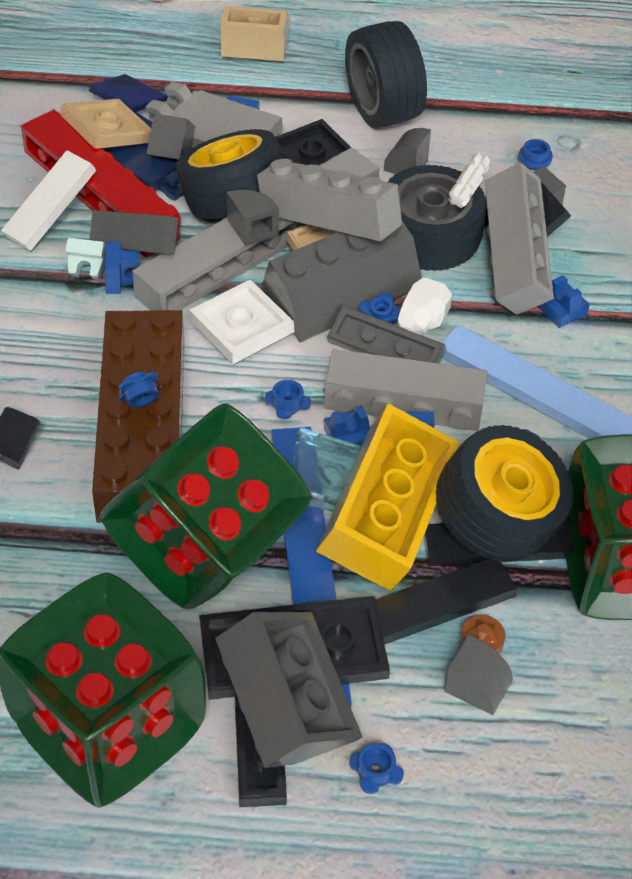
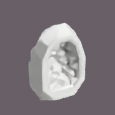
[397,277,452,335]

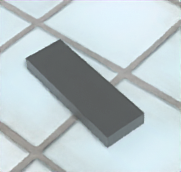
[89,210,178,255]
[327,305,446,364]

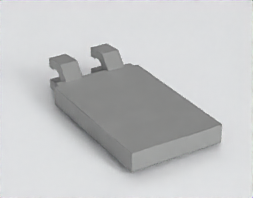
[145,81,283,147]

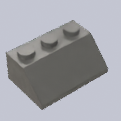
[215,612,363,768]

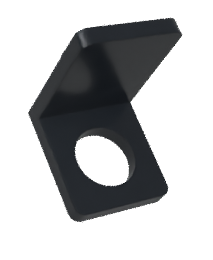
[0,406,40,470]

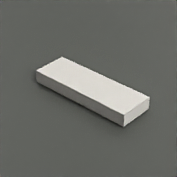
[1,150,96,251]

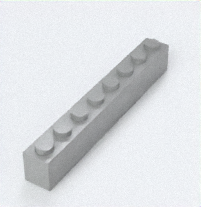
[132,147,380,310]

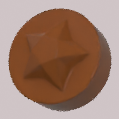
[460,615,505,654]

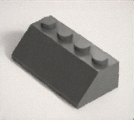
[262,221,422,343]

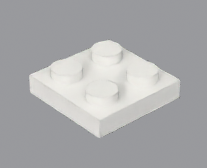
[189,279,294,364]

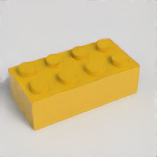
[316,403,460,591]

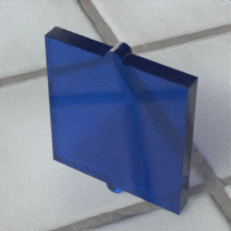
[89,74,168,113]

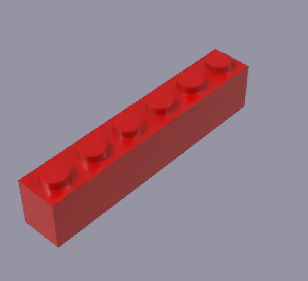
[20,109,181,258]

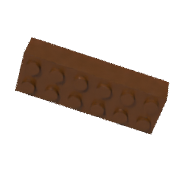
[92,310,185,523]

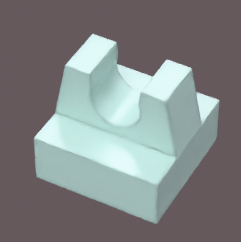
[65,238,106,280]

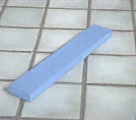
[441,325,632,439]

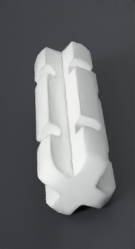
[448,153,491,208]

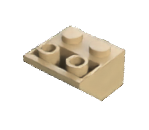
[220,6,291,62]

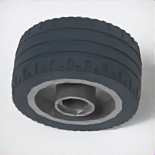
[387,165,486,271]

